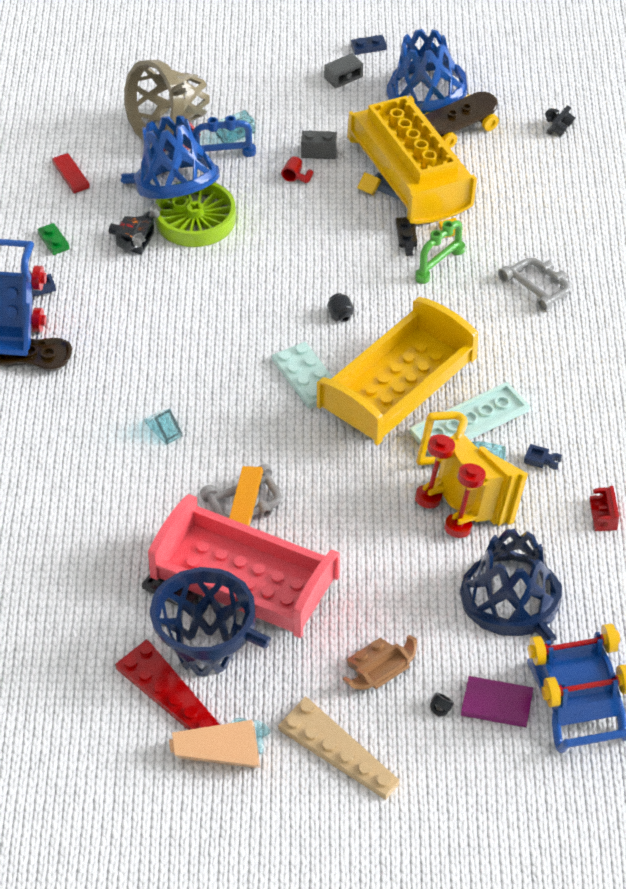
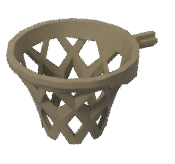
[124,59,210,144]

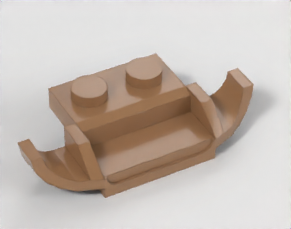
[342,635,417,690]

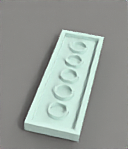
[410,382,530,457]

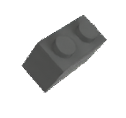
[324,53,363,89]
[301,130,337,159]

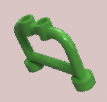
[415,220,465,284]

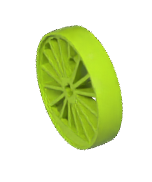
[155,180,236,247]

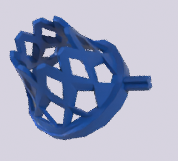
[386,29,467,114]
[121,116,220,199]

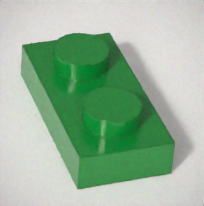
[37,223,70,255]

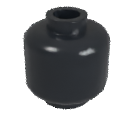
[327,293,354,322]

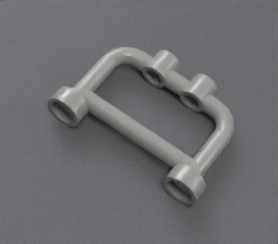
[498,258,571,312]
[200,464,282,523]

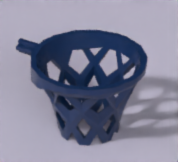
[460,529,562,644]
[149,567,271,676]

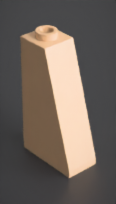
[169,720,261,768]

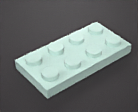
[272,341,333,409]

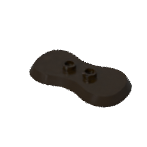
[0,338,72,371]

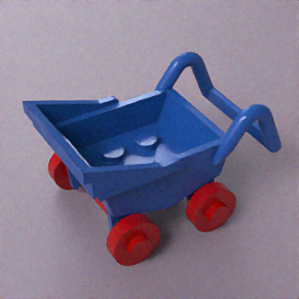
[0,239,47,356]

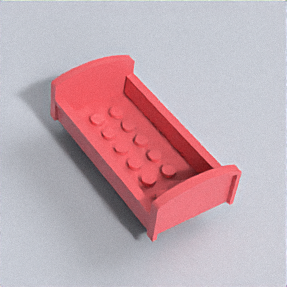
[148,494,340,638]

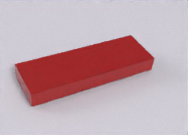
[52,153,90,193]

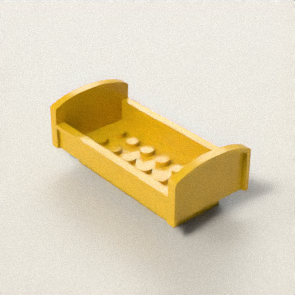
[347,96,477,224]
[317,297,478,446]

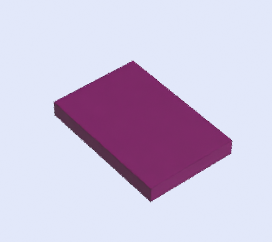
[461,676,534,728]

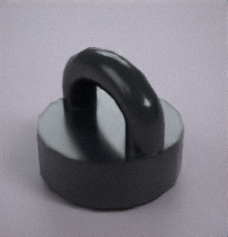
[430,692,454,717]

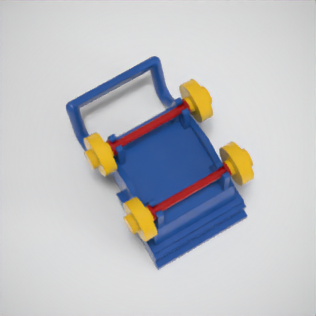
[527,623,626,753]

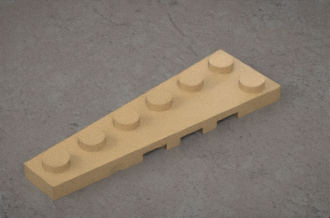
[278,696,399,800]

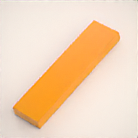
[229,466,263,526]

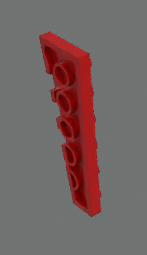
[115,639,220,730]

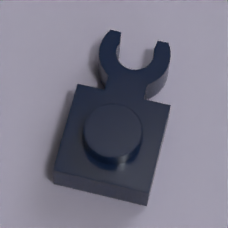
[524,444,562,470]

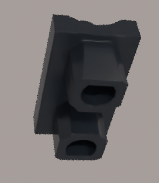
[545,105,576,136]

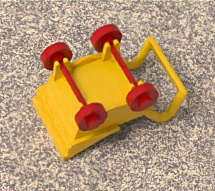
[415,411,528,538]

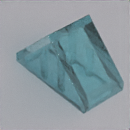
[144,409,183,445]

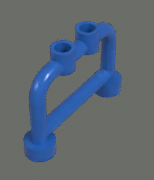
[190,115,256,158]

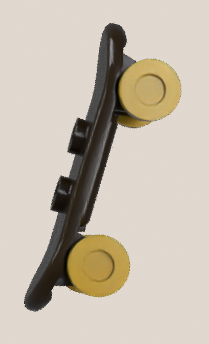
[424,92,499,149]

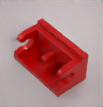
[589,486,619,531]

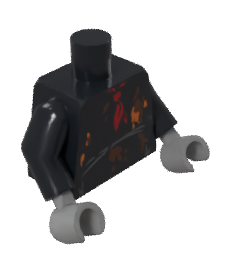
[108,203,161,255]

